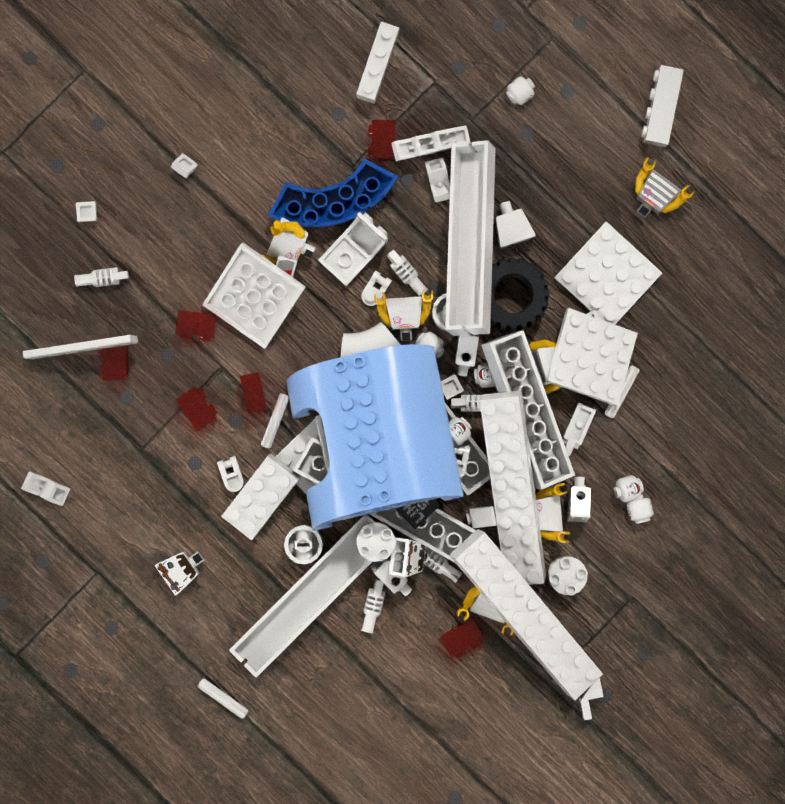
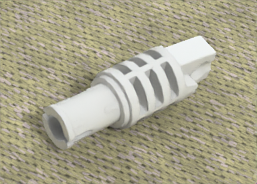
[387,250,428,297]
[74,267,129,287]
[451,395,482,412]
[424,547,462,583]
[361,579,386,633]

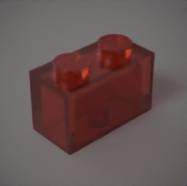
[368,120,395,161]
[175,310,218,342]
[99,345,129,381]
[240,372,268,414]
[175,387,218,431]
[440,617,485,659]

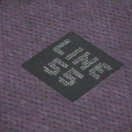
[395,499,440,529]

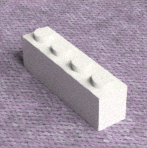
[356,22,399,104]
[641,65,684,147]

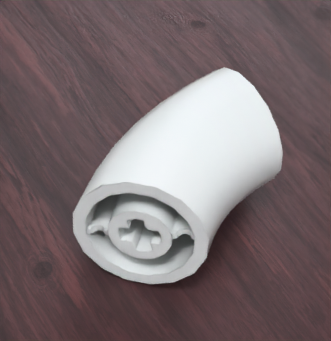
[341,322,400,357]

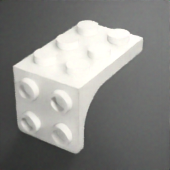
[318,212,388,286]

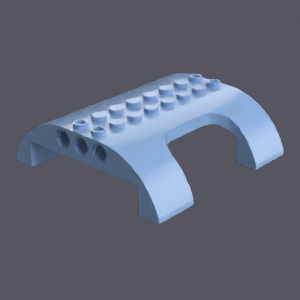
[286,344,464,531]

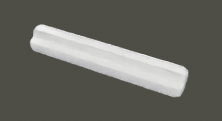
[605,366,639,418]
[261,393,289,449]
[198,678,248,719]

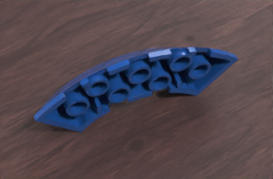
[268,159,398,227]

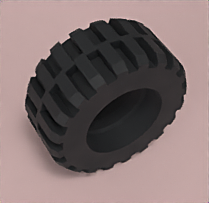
[490,258,550,332]

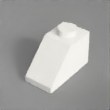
[466,505,497,528]

